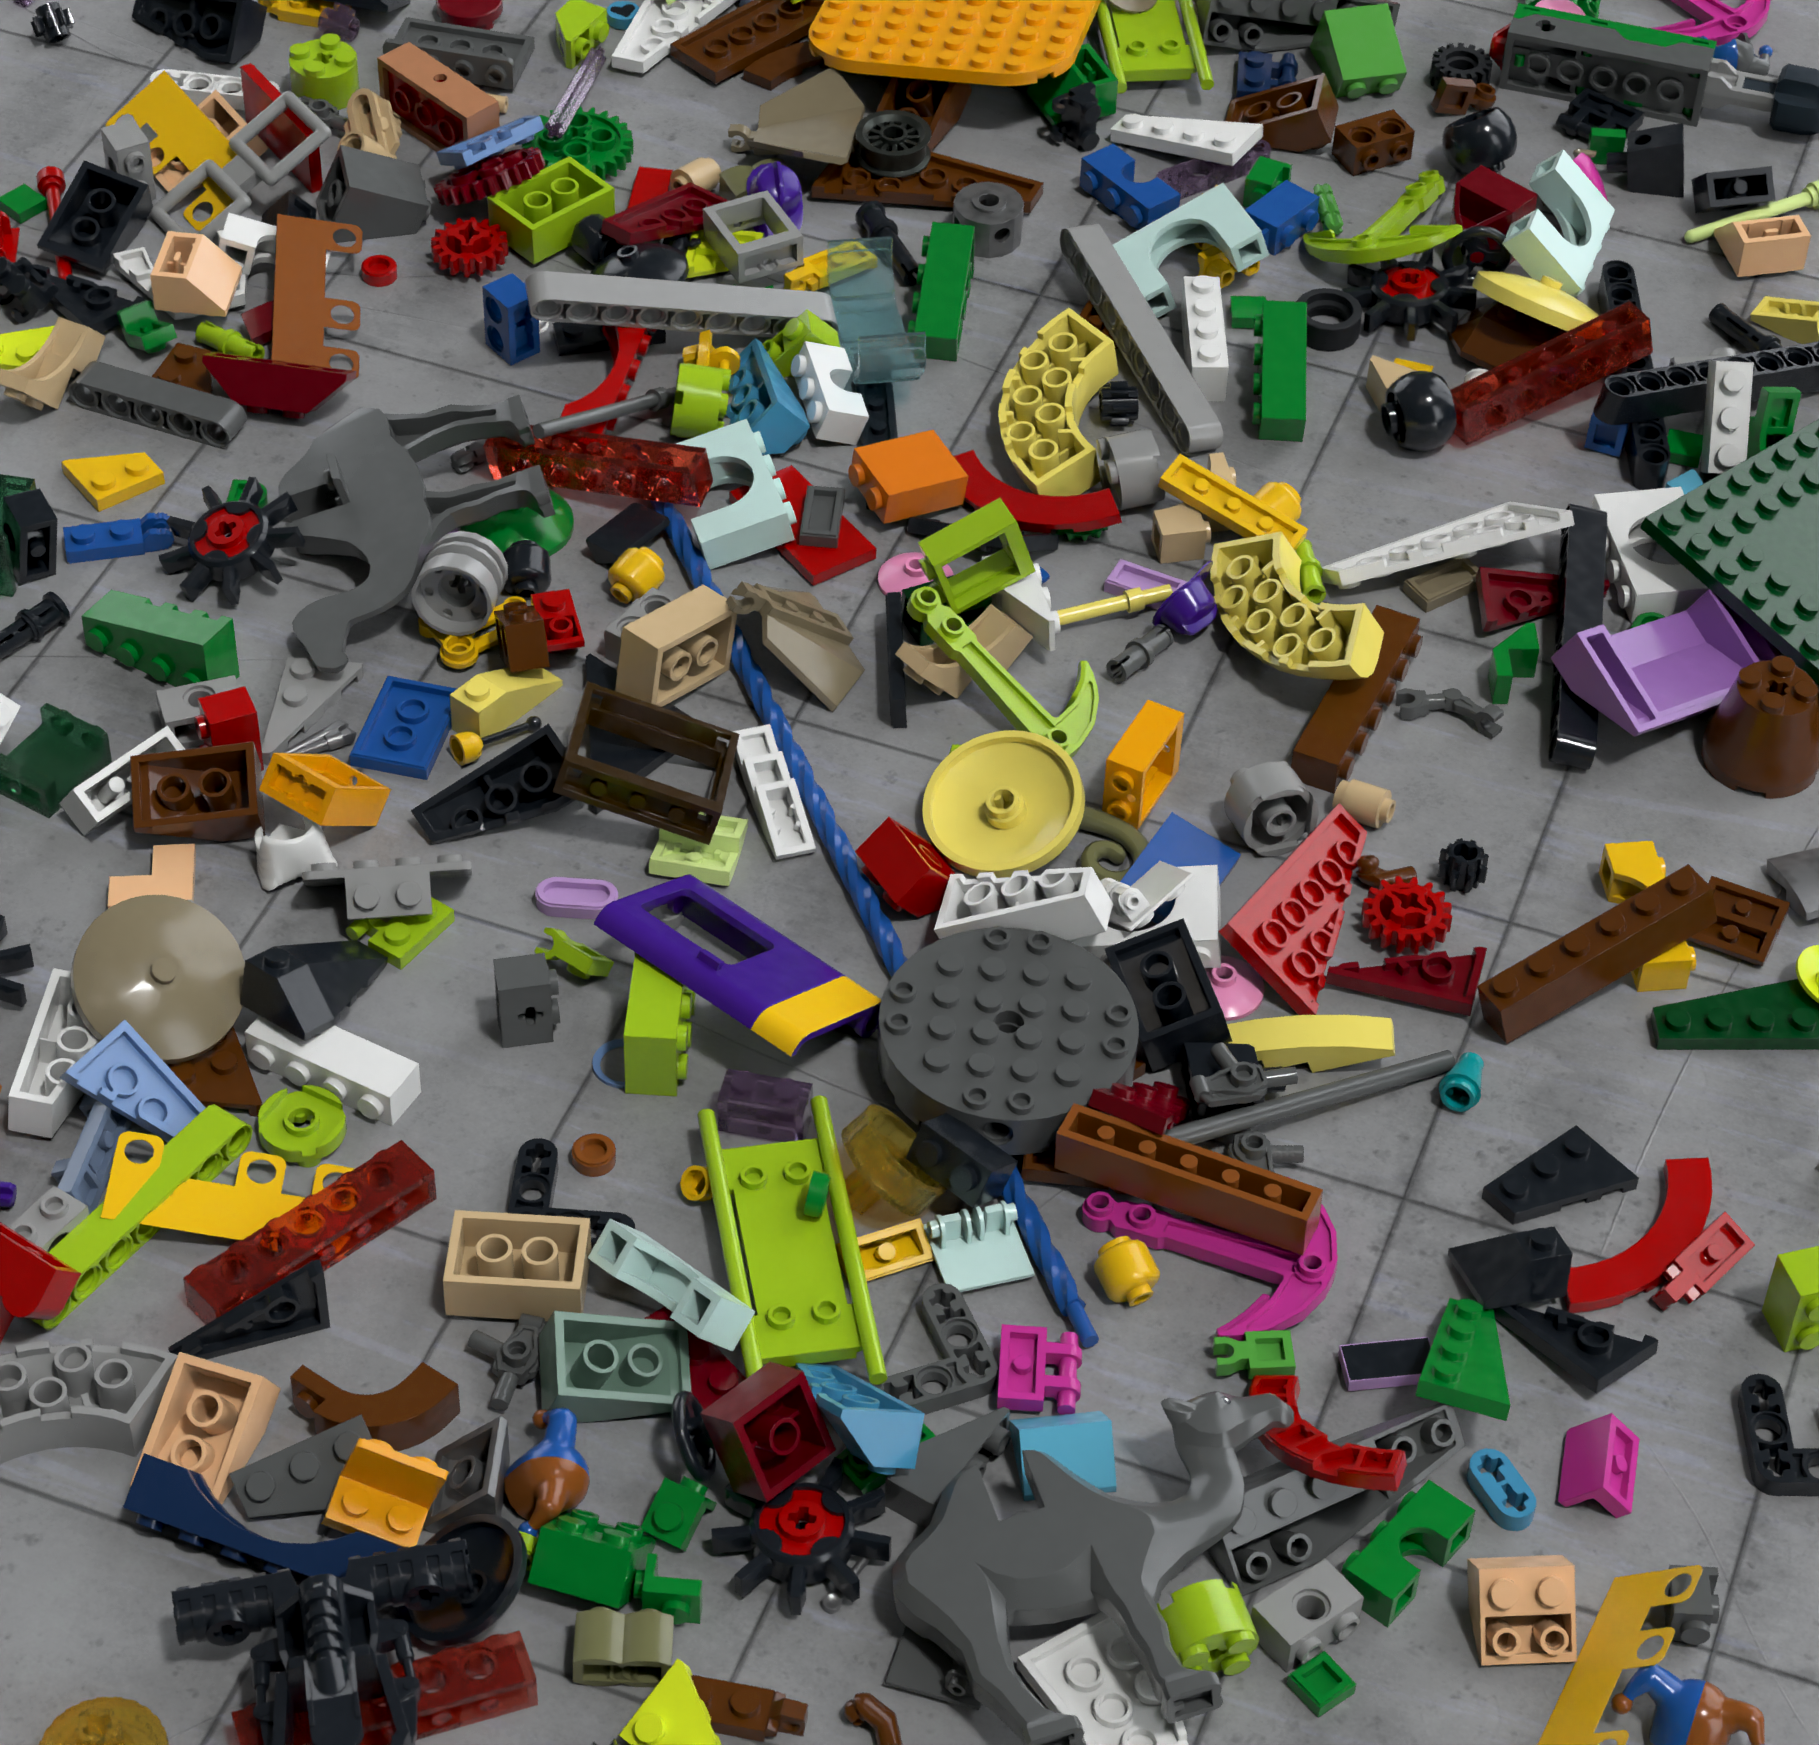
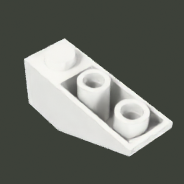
[982,555,1061,651]

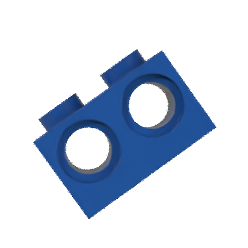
[482,273,540,366]

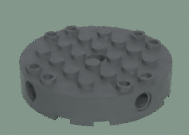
[877,926,1139,1155]

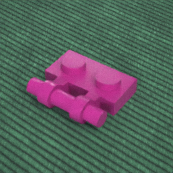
[997,1324,1082,1415]

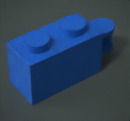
[1245,180,1319,256]

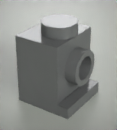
[1663,1565,1719,1644]

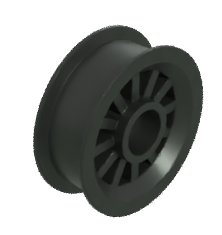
[855,110,931,178]

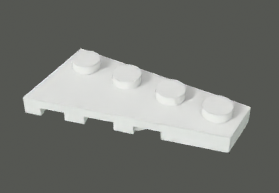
[1110,114,1263,166]

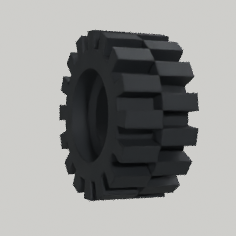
[1429,43,1492,91]

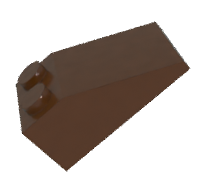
[1225,73,1339,152]
[876,77,972,151]
[130,742,265,841]

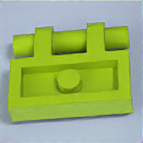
[345,897,455,970]

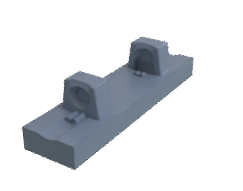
[51,1095,133,1214]

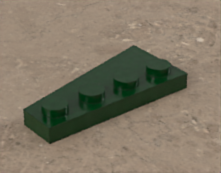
[1650,979,1819,1050]

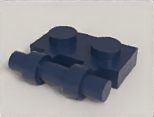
[1236,51,1298,98]

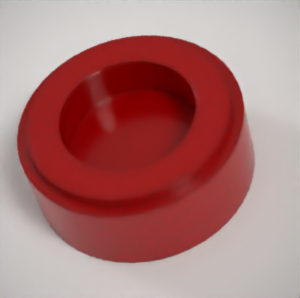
[361,255,398,287]

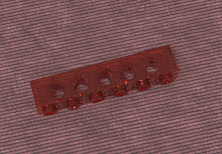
[1450,301,1653,445]
[483,425,713,507]
[183,1140,437,1324]
[231,1630,538,1745]

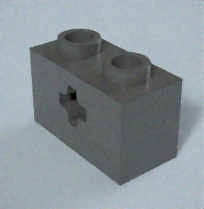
[493,953,560,1048]

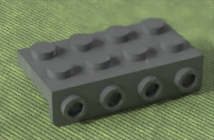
[383,17,535,90]

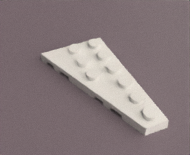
[611,0,737,73]
[1322,501,1575,589]
[1017,1611,1188,1745]

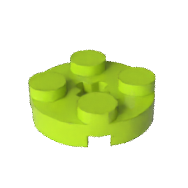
[258,1085,347,1168]

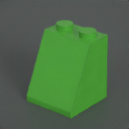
[1310,3,1407,98]

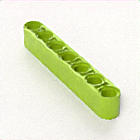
[31,1104,253,1330]

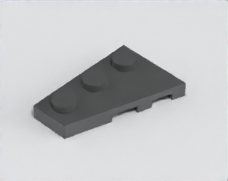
[229,1414,372,1518]

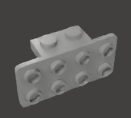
[302,854,472,921]

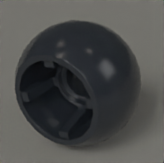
[1442,107,1517,174]
[1381,371,1456,452]

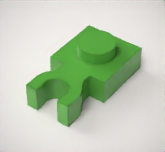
[1212,1330,1296,1379]

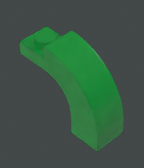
[1746,387,1802,460]

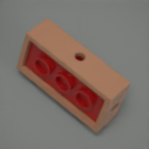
[377,42,500,168]

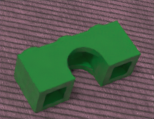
[1341,1480,1476,1628]

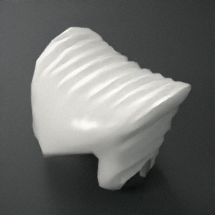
[254,816,338,891]

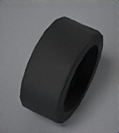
[1296,288,1362,352]

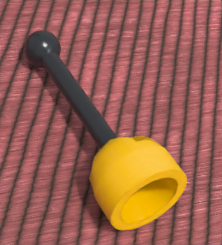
[449,716,542,766]

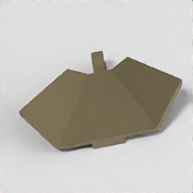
[728,67,865,165]
[726,581,865,712]

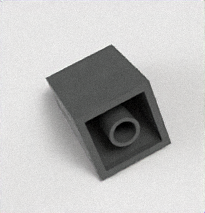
[316,145,431,243]

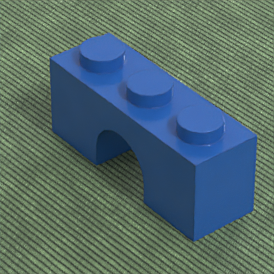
[1080,144,1181,230]

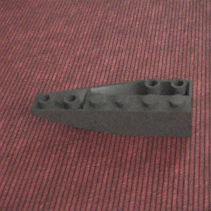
[1197,0,1400,52]
[1206,1403,1465,1596]

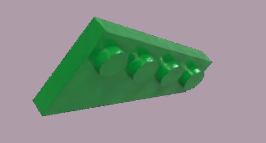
[1415,1298,1510,1421]

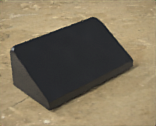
[586,502,670,564]

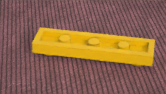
[1158,454,1308,551]

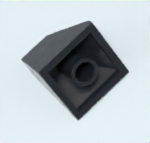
[1448,1226,1573,1310]

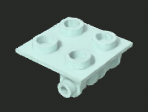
[923,1200,1035,1292]

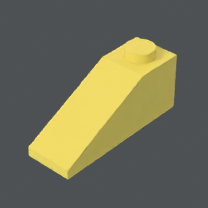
[450,668,563,746]

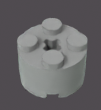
[1096,429,1166,511]
[1224,761,1319,856]

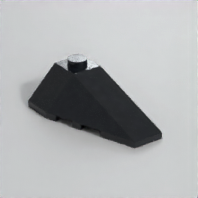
[132,0,268,64]
[411,723,581,845]
[240,940,388,1041]

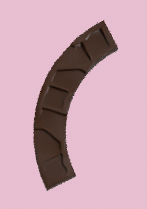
[743,41,830,91]

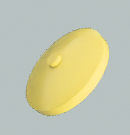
[1472,271,1611,342]
[922,730,1085,878]

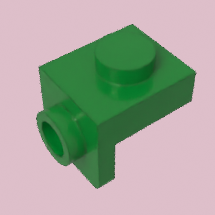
[117,300,177,353]
[641,1476,717,1551]
[634,1553,702,1624]

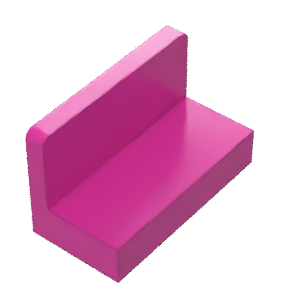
[1558,1413,1640,1518]

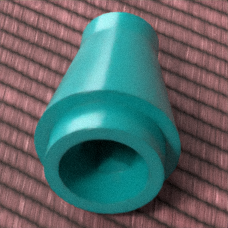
[1439,1052,1484,1112]

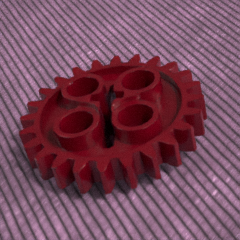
[434,147,546,207]

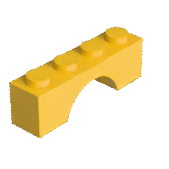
[1599,841,1696,992]

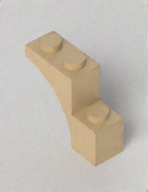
[0,317,106,411]
[1151,452,1236,564]
[895,604,1033,699]

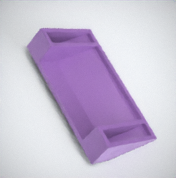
[1551,589,1781,737]

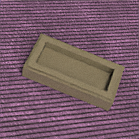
[1402,558,1479,613]

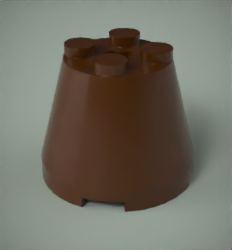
[1701,656,1819,799]

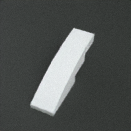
[733,724,816,860]

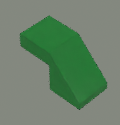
[1488,623,1540,704]

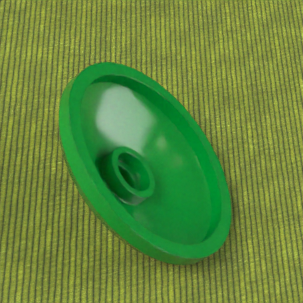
[460,489,574,556]

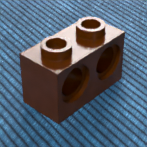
[1332,109,1415,176]
[494,601,550,673]

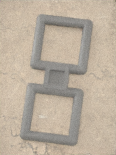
[150,91,331,240]

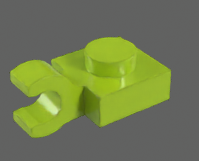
[534,927,614,980]

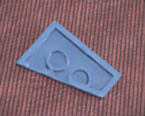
[436,116,544,170]
[59,1020,206,1142]

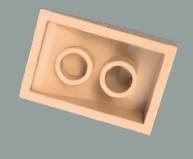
[150,90,268,192]
[130,1352,281,1505]

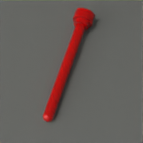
[36,166,72,280]

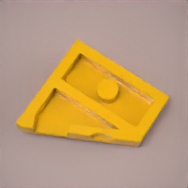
[61,452,165,512]

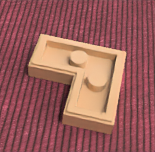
[107,844,196,909]

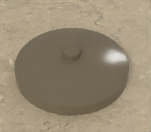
[71,895,245,1065]

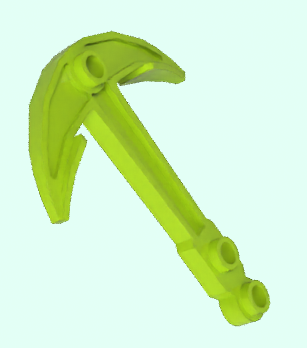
[1303,170,1463,264]
[907,586,1099,758]

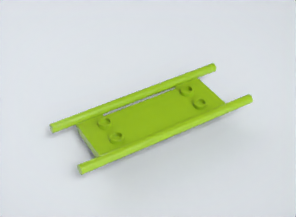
[1096,0,1214,94]
[697,1095,887,1385]

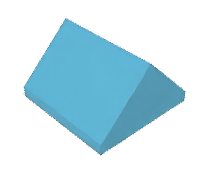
[1009,1411,1117,1501]

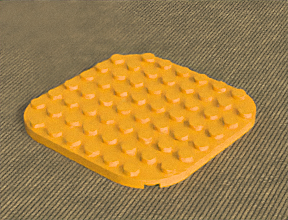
[809,0,1101,86]

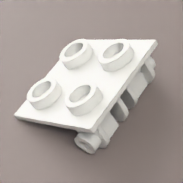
[1100,861,1193,931]

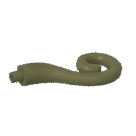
[1079,805,1149,882]

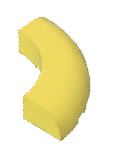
[998,308,1119,496]
[1210,531,1384,680]

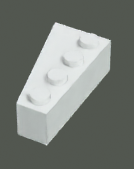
[934,867,1113,940]
[8,968,100,1138]

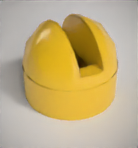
[680,1165,713,1202]

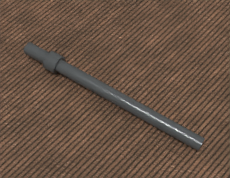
[533,387,676,439]

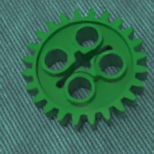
[522,106,634,181]

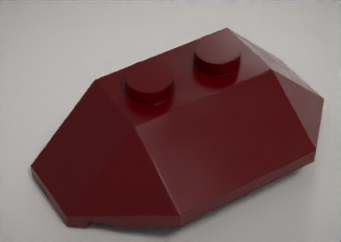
[202,352,356,419]

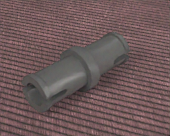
[1106,624,1173,683]

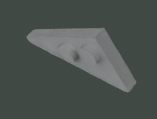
[261,657,364,765]

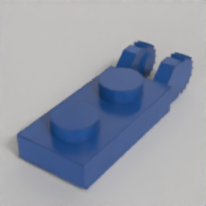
[63,512,174,564]

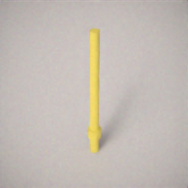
[1057,584,1173,626]

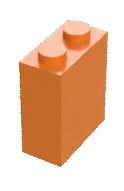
[848,430,968,524]

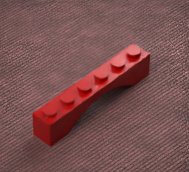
[549,325,657,469]

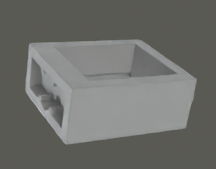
[703,190,804,283]

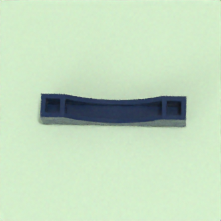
[123,1453,403,1607]

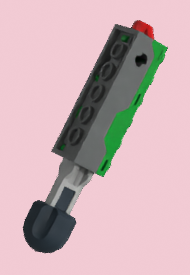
[1489,3,1819,135]

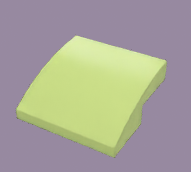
[648,812,748,886]

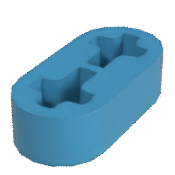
[1467,1448,1536,1531]

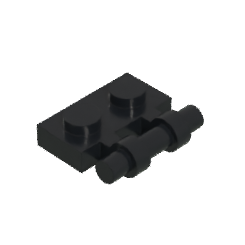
[1556,88,1645,139]

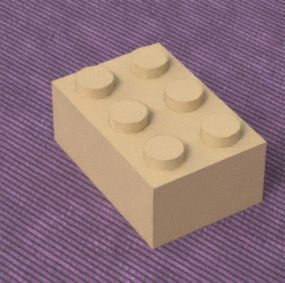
[615,584,737,707]
[443,1210,591,1321]

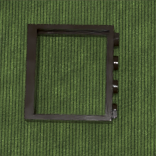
[553,682,740,845]

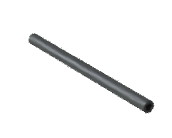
[1165,1050,1455,1144]

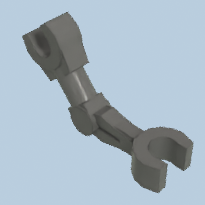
[1396,688,1504,739]

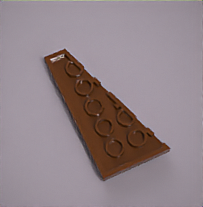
[811,142,1044,213]

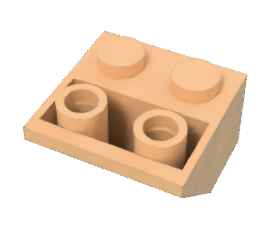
[1714,215,1811,277]
[150,231,243,317]
[1467,1555,1577,1666]

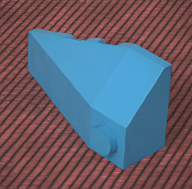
[726,338,810,455]
[795,1363,925,1475]

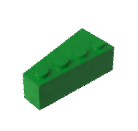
[907,222,975,362]
[1252,300,1307,442]
[81,589,240,687]

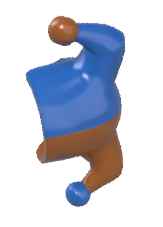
[504,1407,590,1537]
[1611,1664,1765,1745]

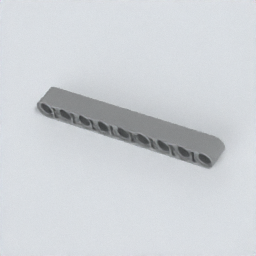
[1060,223,1223,454]
[525,271,838,337]

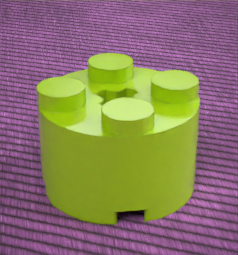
[289,33,360,110]
[670,363,731,439]
[1157,1579,1259,1675]

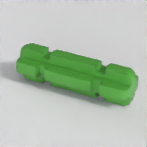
[1313,183,1344,236]

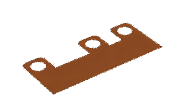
[272,214,362,378]

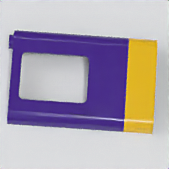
[594,874,882,1057]

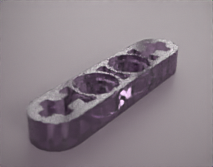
[1156,139,1271,200]

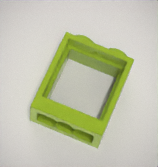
[918,498,1036,614]

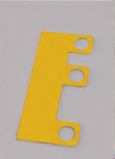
[106,71,237,231]
[101,1131,362,1256]
[1537,1565,1703,1745]

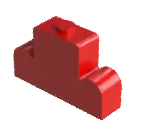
[0,1222,81,1344]

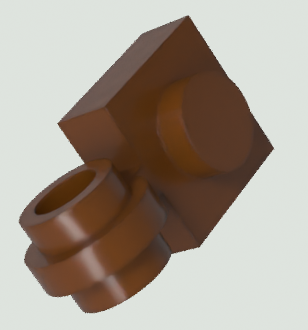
[1431,77,1496,115]

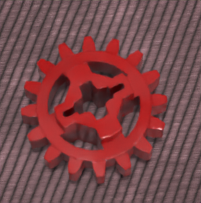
[431,217,509,277]
[1361,876,1453,955]

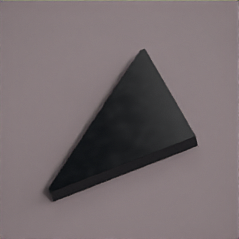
[586,654,693,814]

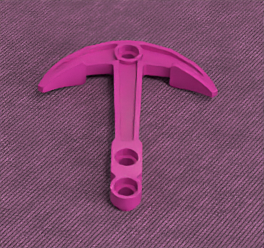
[1651,0,1771,46]
[1082,1191,1337,1341]

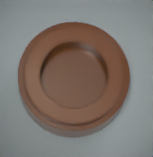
[572,1133,616,1177]

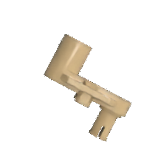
[337,88,402,159]

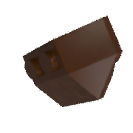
[1447,301,1589,393]

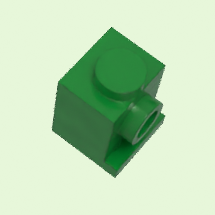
[1243,156,1292,208]

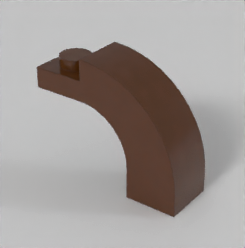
[290,1362,460,1451]

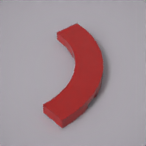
[954,449,1122,533]
[1564,1157,1712,1313]
[1249,1375,1407,1491]

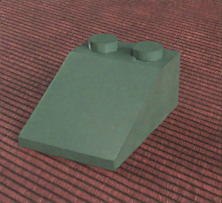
[539,1311,691,1423]

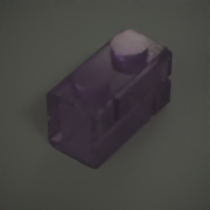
[718,1069,813,1142]

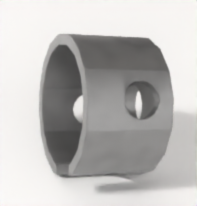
[953,182,1024,258]

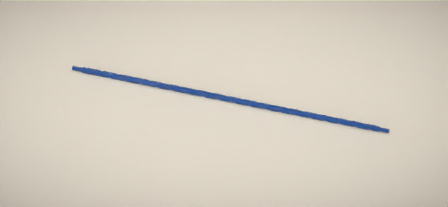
[628,442,1099,1348]

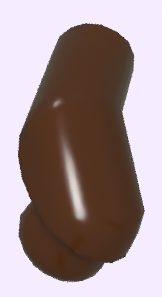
[1356,855,1417,889]
[844,1692,903,1745]

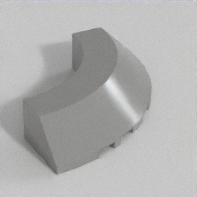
[0,1338,178,1464]

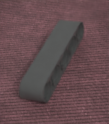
[68,361,247,448]

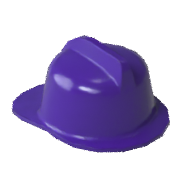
[746,161,803,237]
[1152,560,1217,635]

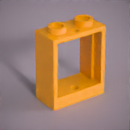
[1102,700,1184,830]
[259,753,391,826]

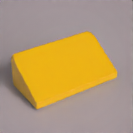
[835,1218,935,1282]

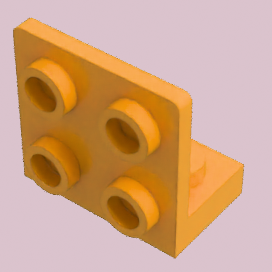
[321,1438,449,1547]

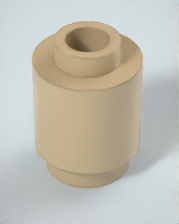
[670,157,721,191]
[1332,779,1396,829]

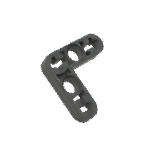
[873,1283,998,1415]

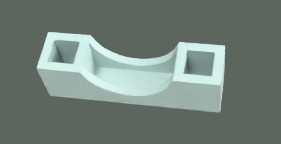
[588,1219,756,1351]

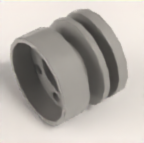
[412,531,508,636]

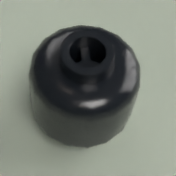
[571,214,623,266]
[503,540,551,600]

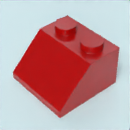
[855,817,956,917]

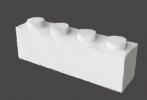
[1180,275,1229,402]
[244,1015,421,1126]

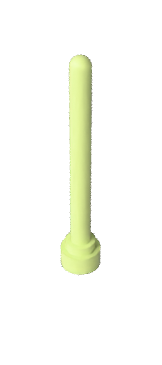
[1684,180,1819,244]

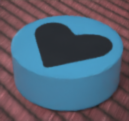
[607,1,639,30]

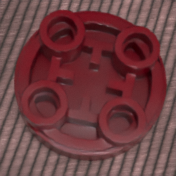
[436,0,503,30]

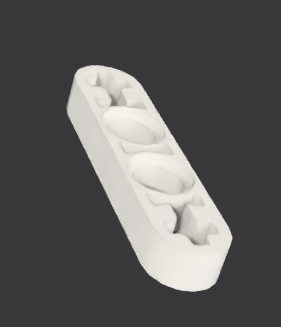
[150,69,280,110]

